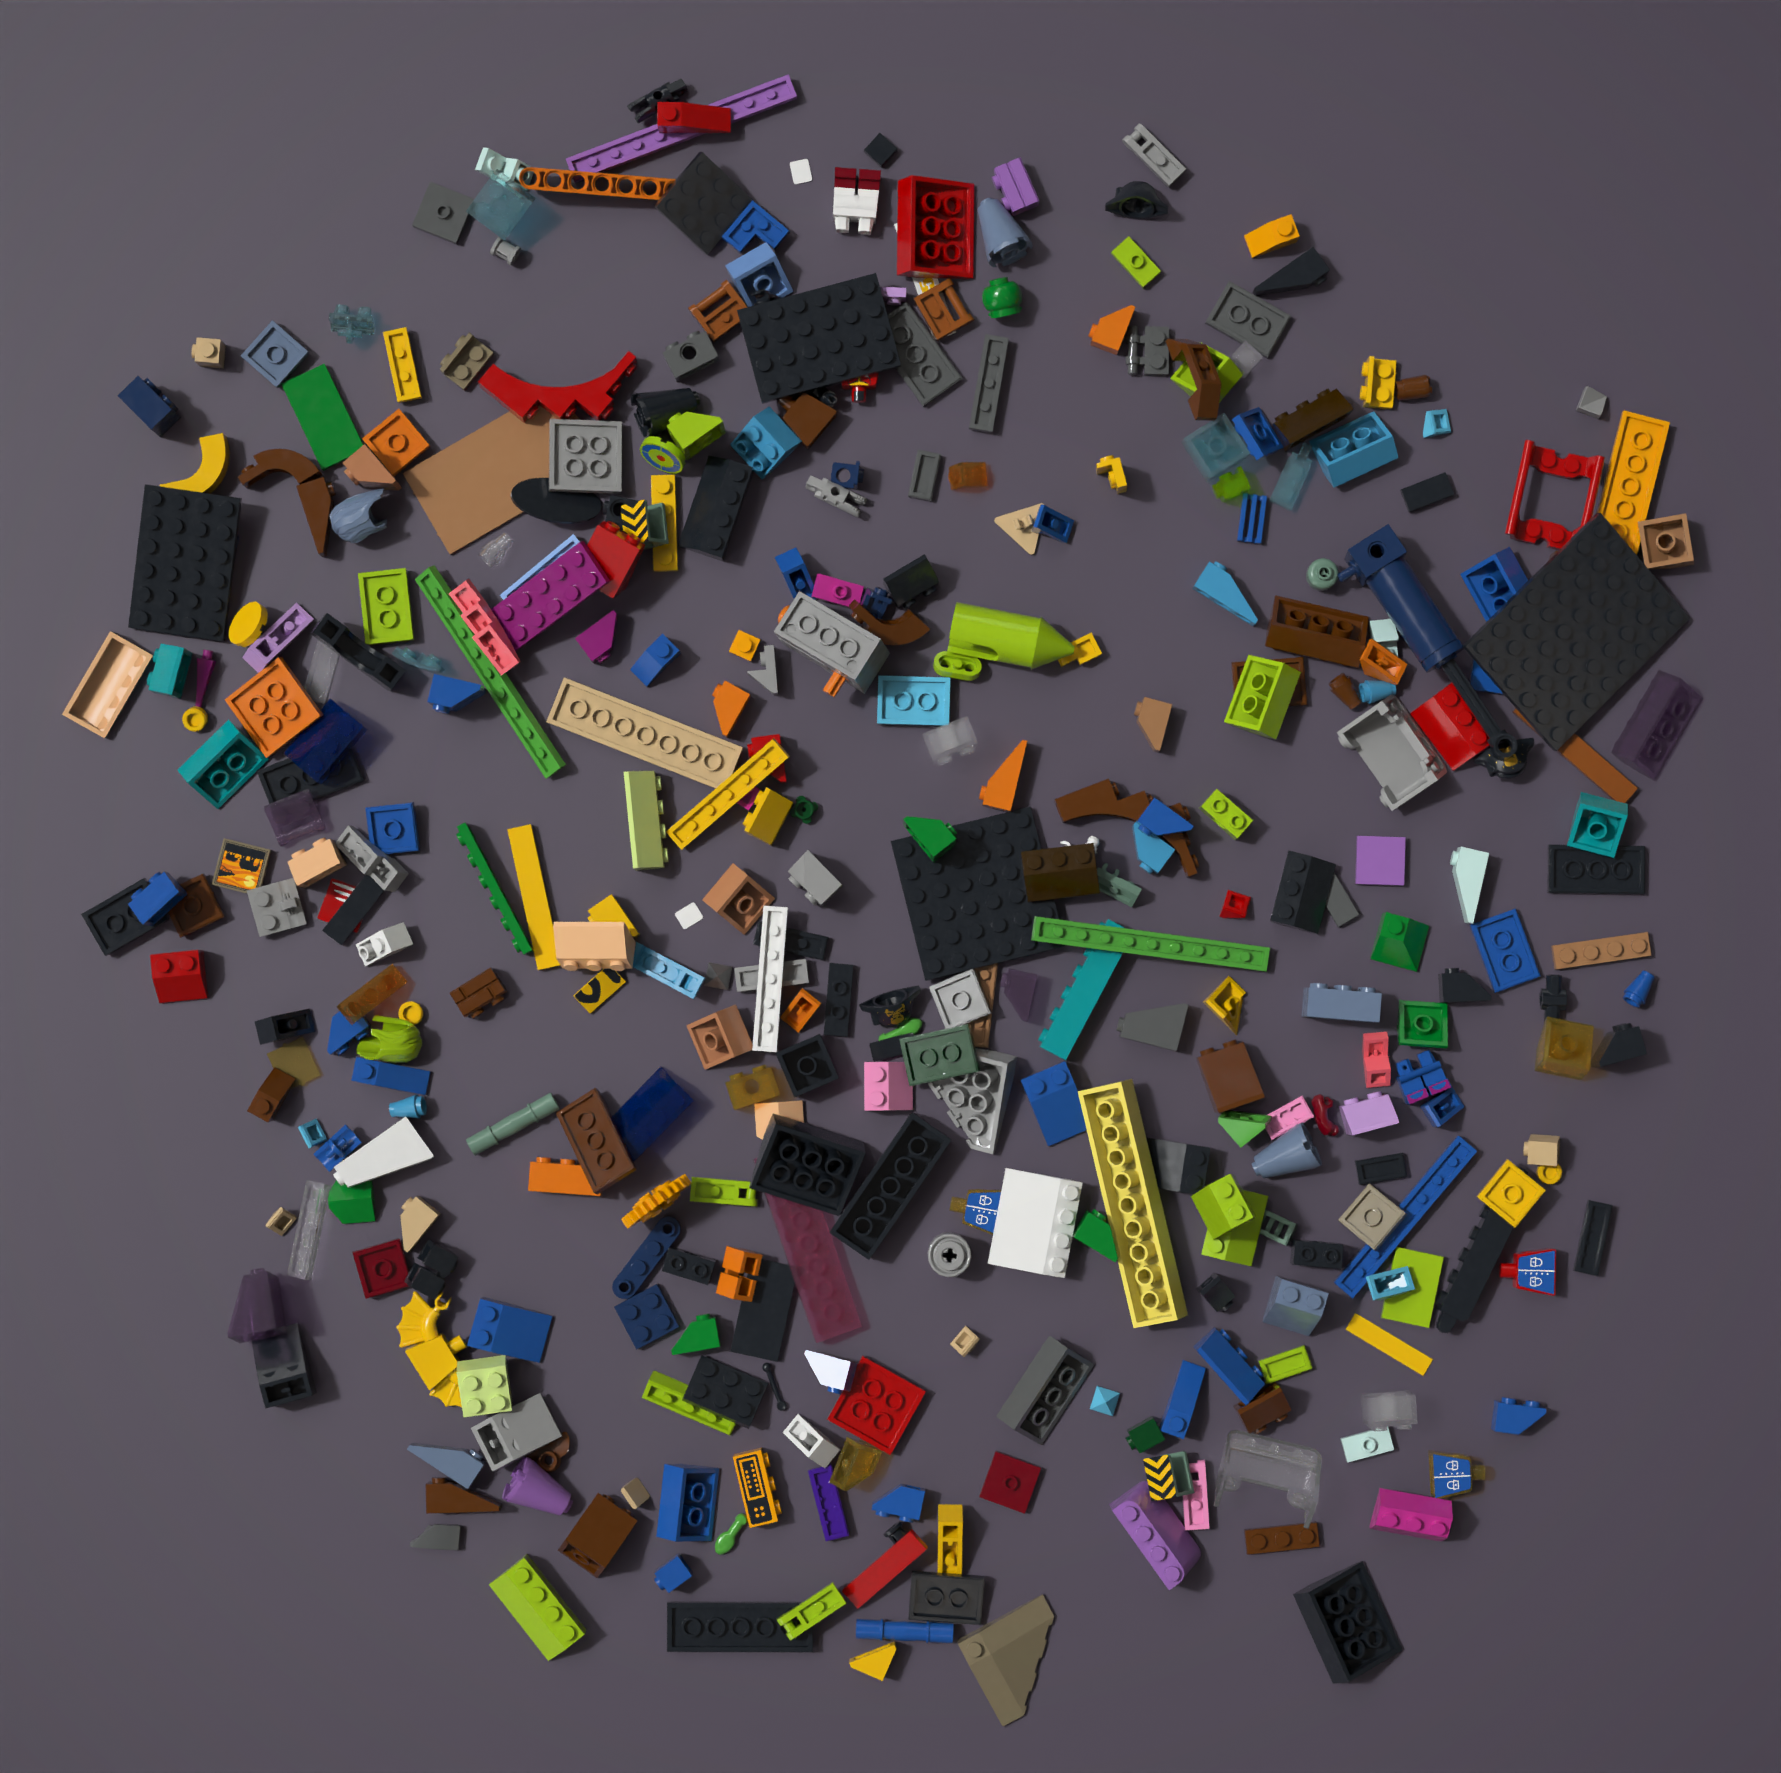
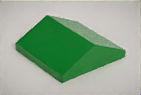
[1397,1000,1448,1048]

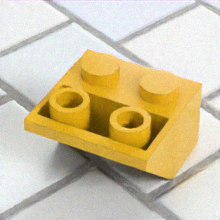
[743,787,793,846]

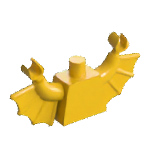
[396,1291,467,1408]

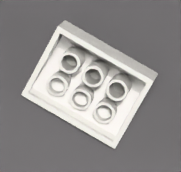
[988,1168,1082,1278]

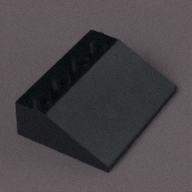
[749,1113,866,1216]
[1293,1561,1402,1684]

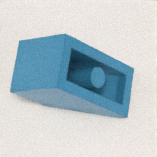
[1132,822,1175,874]

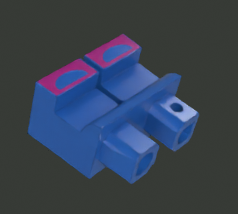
[1396,1050,1451,1105]

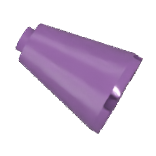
[502,1457,573,1516]

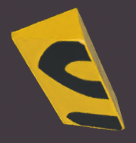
[573,969,626,1014]

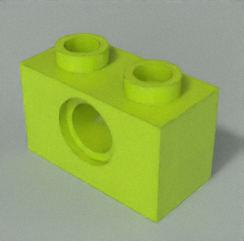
[1199,789,1253,840]

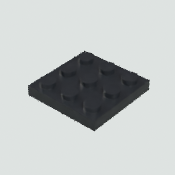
[654,152,753,255]

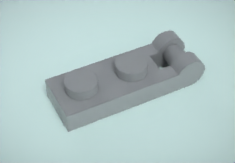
[1122,123,1186,188]

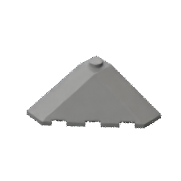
[928,1048,1017,1154]

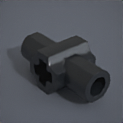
[1539,974,1567,1024]

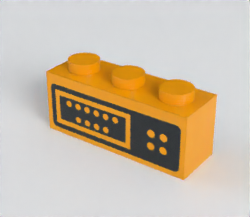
[733,1447,782,1528]

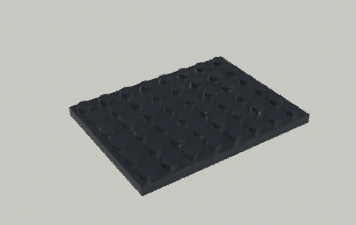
[1462,513,1690,751]

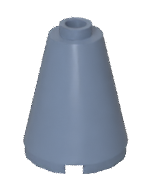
[977,198,1033,267]
[1252,1122,1322,1178]

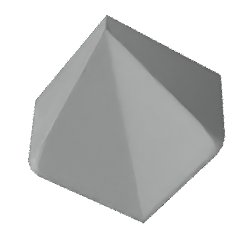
[1576,386,1607,419]

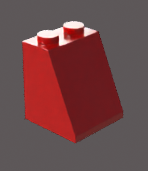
[587,521,645,598]

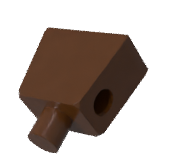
[778,393,837,450]

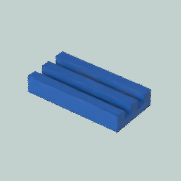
[1237,493,1267,544]

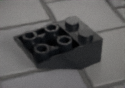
[251,1323,317,1409]

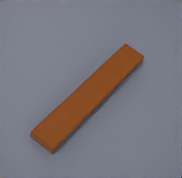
[1512,708,1638,803]

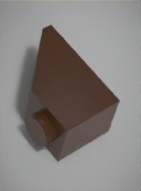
[247,1067,296,1122]

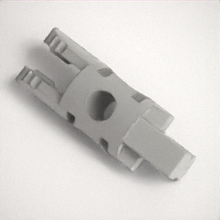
[806,476,867,518]

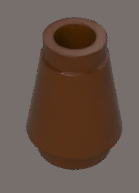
[1328,673,1362,710]

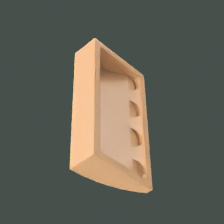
[62,631,153,738]

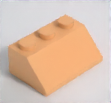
[553,922,636,971]

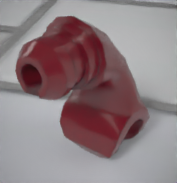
[1311,1094,1339,1136]

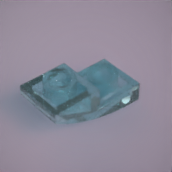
[392,646,445,673]

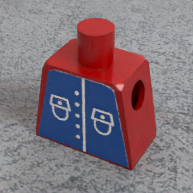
[1499,1248,1556,1296]

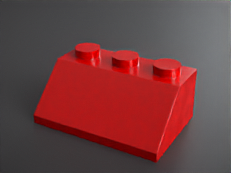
[1410,683,1489,771]

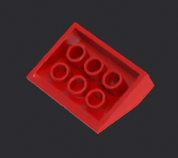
[897,175,974,279]

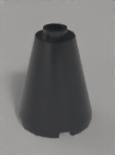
[631,388,700,437]

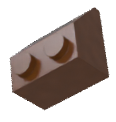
[1233,1383,1291,1434]

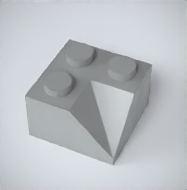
[788,850,842,906]

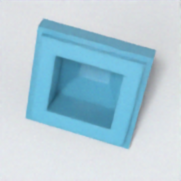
[298,1118,327,1148]
[1090,1386,1120,1416]

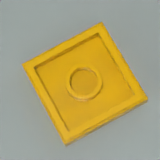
[1476,1159,1546,1228]

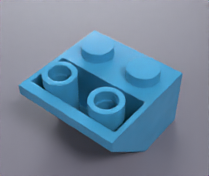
[730,406,801,479]

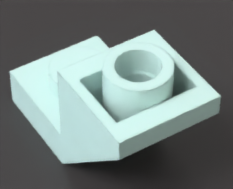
[475,147,534,191]

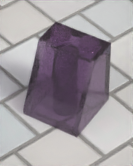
[227,1268,287,1343]

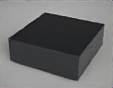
[864,133,897,167]

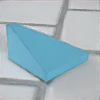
[1423,409,1451,438]

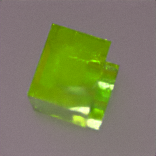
[1211,466,1251,503]

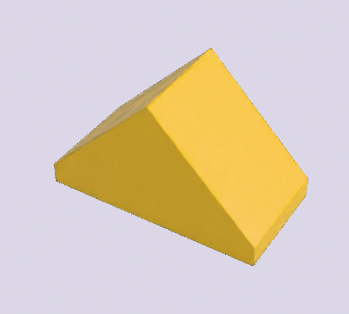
[849,1641,896,1681]

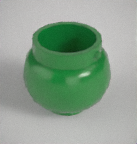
[982,277,1022,318]

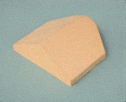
[754,1100,804,1140]

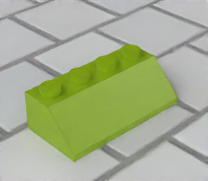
[489,1554,587,1661]

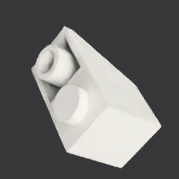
[356,922,413,966]

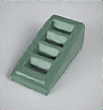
[1260,1210,1298,1246]

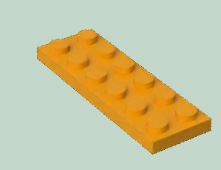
[1597,411,1670,555]

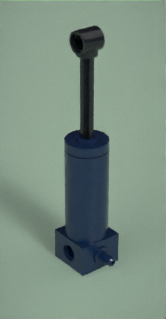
[1337,524,1517,761]

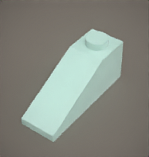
[1450,847,1489,924]

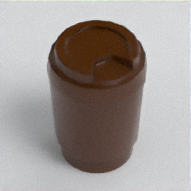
[1395,375,1432,401]

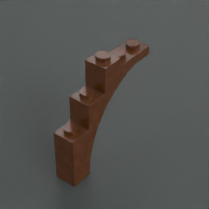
[1054,778,1199,877]

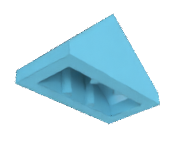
[1366,1266,1415,1301]

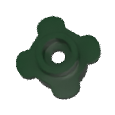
[790,796,818,824]

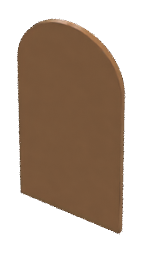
[403,405,580,555]

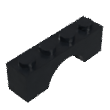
[310,613,406,691]

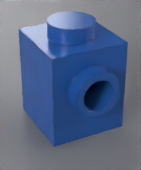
[654,1553,693,1593]

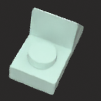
[1369,619,1399,657]

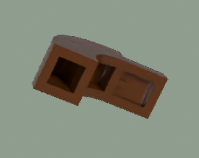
[238,449,323,488]
[849,599,930,645]

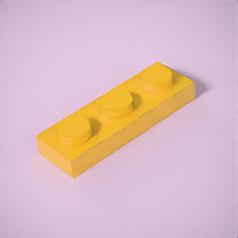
[383,327,422,403]

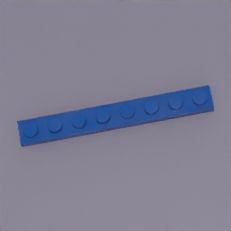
[1333,1135,1477,1299]

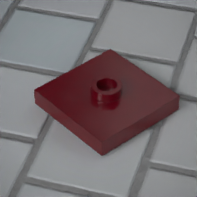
[352,1238,409,1299]
[979,1451,1041,1514]

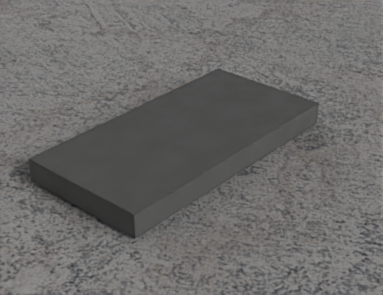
[888,302,962,407]

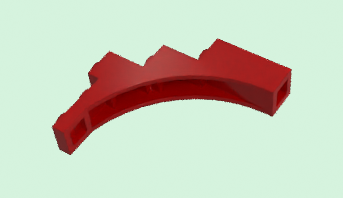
[478,351,637,423]

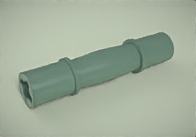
[466,1092,560,1156]

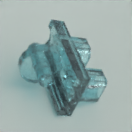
[329,304,375,344]

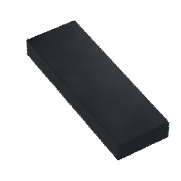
[322,875,384,945]
[753,921,829,961]

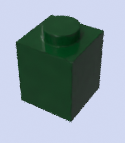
[1125,1416,1165,1454]

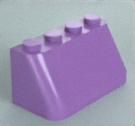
[1109,1481,1201,1590]

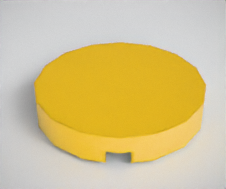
[229,601,268,647]

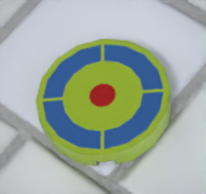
[639,436,686,474]

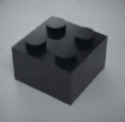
[775,1034,839,1098]

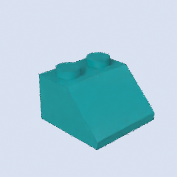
[147,644,193,699]
[1567,792,1628,858]

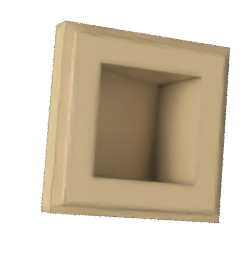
[621,1478,650,1509]

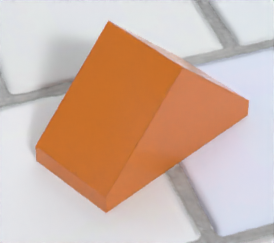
[780,988,822,1033]

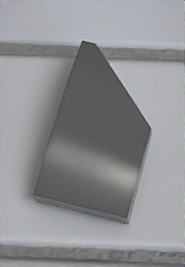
[410,1524,460,1550]

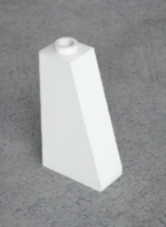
[333,1117,434,1188]

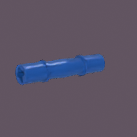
[856,1619,953,1643]

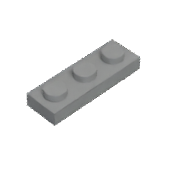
[734,959,809,992]

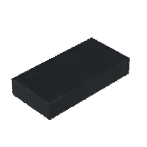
[1400,472,1454,512]
[1354,1153,1407,1185]

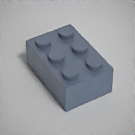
[1301,983,1382,1023]

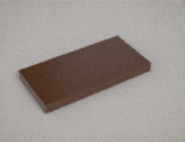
[556,1088,637,1195]

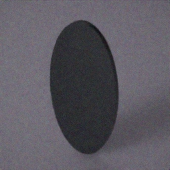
[511,478,601,524]

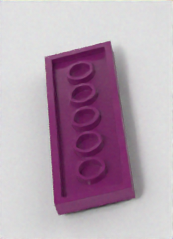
[491,541,610,652]

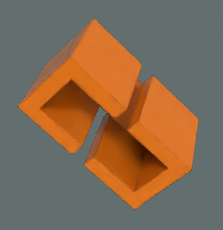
[716,1246,763,1302]

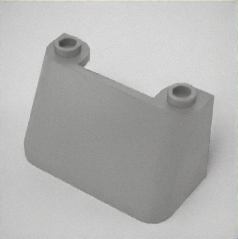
[1337,694,1447,811]

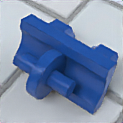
[314,1124,362,1172]

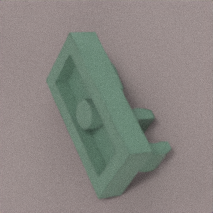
[1097,863,1142,907]

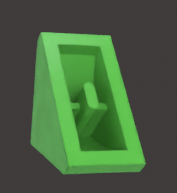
[1218,1110,1271,1148]

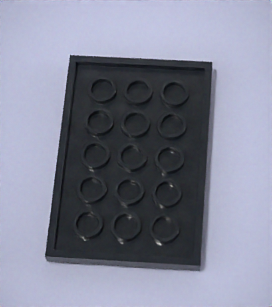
[737,273,901,404]
[128,484,242,641]

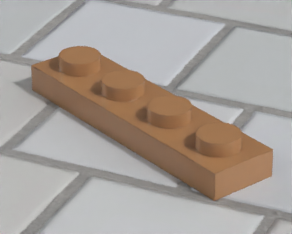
[1551,932,1651,969]

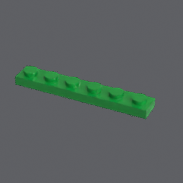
[456,822,533,955]

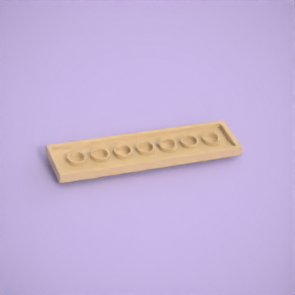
[546,678,743,789]

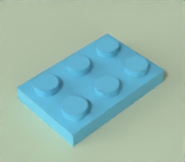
[877,676,950,726]

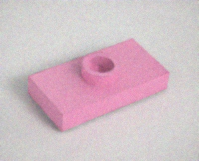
[1265,1095,1314,1140]

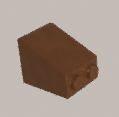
[1196,1039,1265,1113]
[558,1493,637,1578]

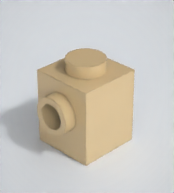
[192,337,226,368]
[1523,1134,1560,1166]

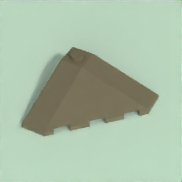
[957,1594,1054,1726]

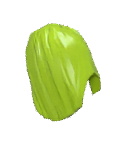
[357,1015,422,1063]

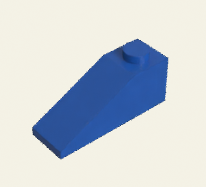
[351,1057,431,1095]
[1159,1360,1206,1439]

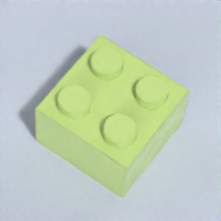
[457,1355,512,1417]

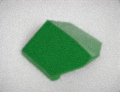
[328,1180,376,1224]

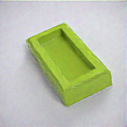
[1258,1345,1312,1384]

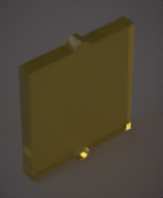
[267,1037,321,1089]

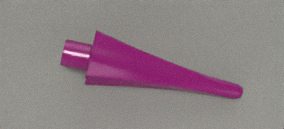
[195,649,216,707]

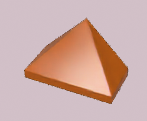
[1360,639,1407,685]

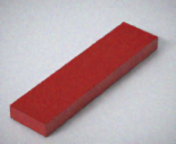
[842,1529,928,1609]

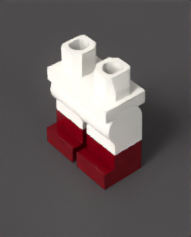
[833,167,881,235]

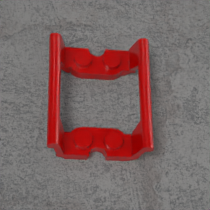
[1505,440,1605,550]

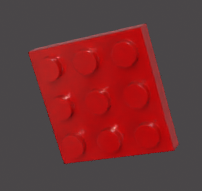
[827,1355,926,1455]

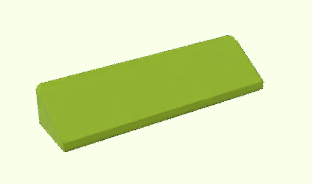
[642,1371,736,1435]

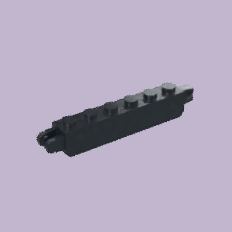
[1435,1166,1528,1334]

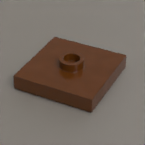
[168,873,225,938]

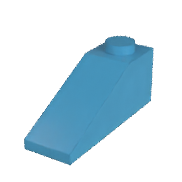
[1192,561,1258,626]

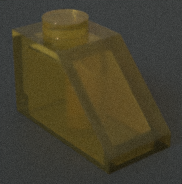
[829,1437,882,1491]

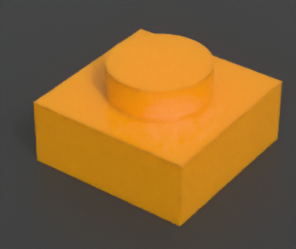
[729,630,761,662]

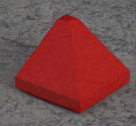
[1219,890,1251,918]

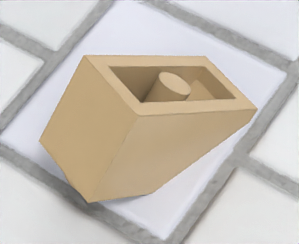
[400,1196,441,1253]

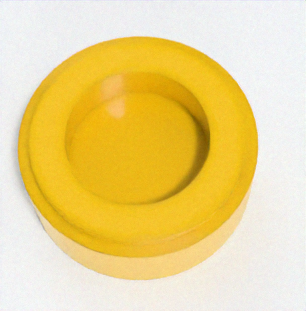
[182,706,208,732]
[398,1001,423,1025]
[1536,1164,1562,1184]

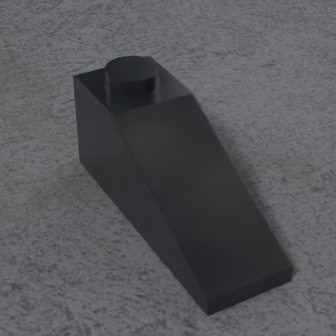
[1252,247,1330,296]

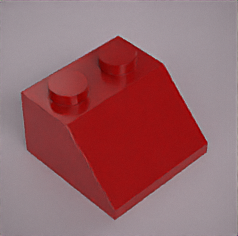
[150,950,208,1003]

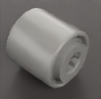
[927,1232,971,1277]

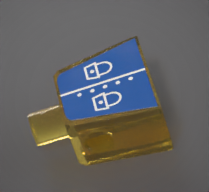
[949,1189,1002,1235]
[1428,1450,1485,1499]

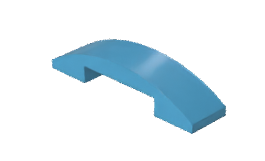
[633,941,706,999]

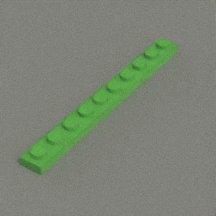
[415,565,566,779]
[1031,916,1270,971]

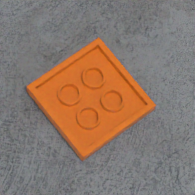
[225,657,323,758]

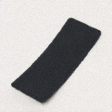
[869,1033,914,1062]

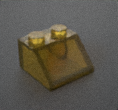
[1535,1017,1594,1080]

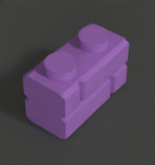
[991,157,1039,216]

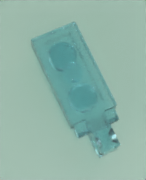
[1269,443,1312,511]

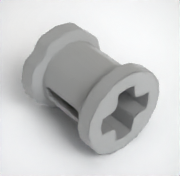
[490,235,521,266]

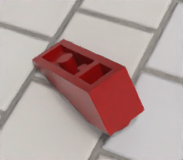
[657,102,731,133]

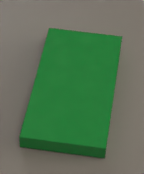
[281,364,363,471]

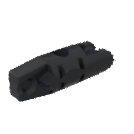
[627,78,688,123]

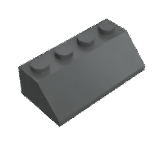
[996,1335,1094,1445]

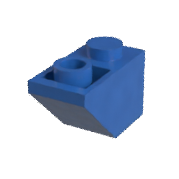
[327,1002,372,1056]
[1491,1397,1547,1435]
[872,1483,925,1523]

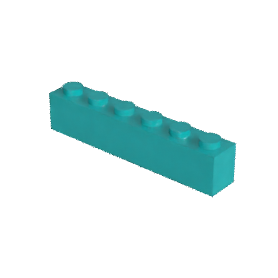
[1038,919,1124,1060]

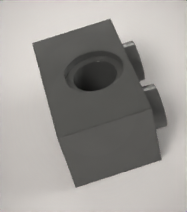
[663,331,719,382]

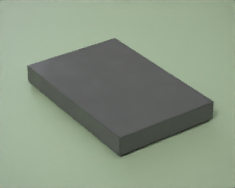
[1205,281,1291,358]

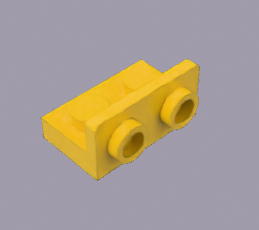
[1360,356,1396,409]
[1096,455,1127,494]

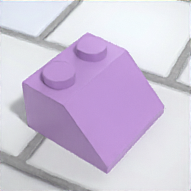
[1339,1091,1399,1135]

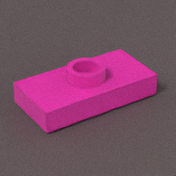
[812,574,864,608]

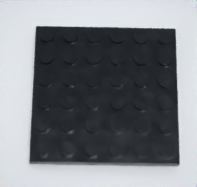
[891,806,1066,981]

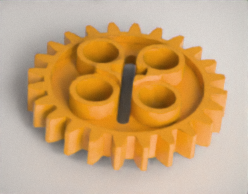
[621,1174,692,1229]

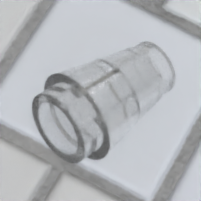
[478,532,514,568]

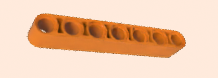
[519,167,676,200]

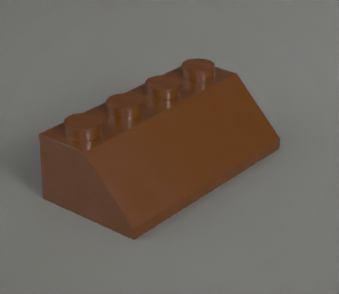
[1265,595,1368,668]

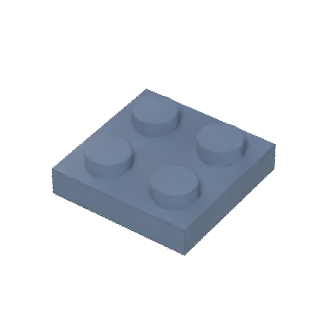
[241,320,309,389]

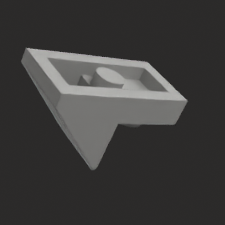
[747,645,778,695]

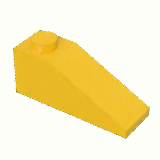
[937,1504,963,1574]

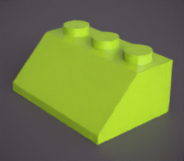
[667,412,726,460]
[1224,655,1301,740]
[1201,1189,1269,1266]

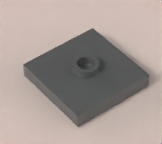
[412,182,475,245]

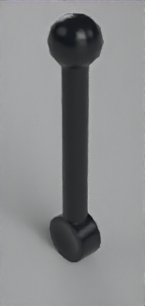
[762,1363,786,1411]

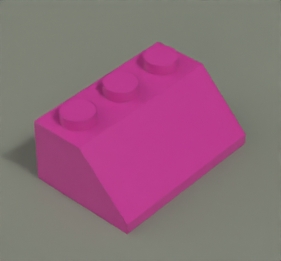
[1369,1488,1453,1542]

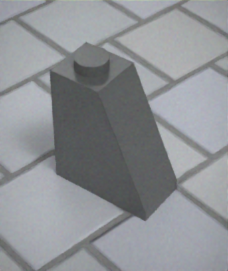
[1116,1003,1189,1051]

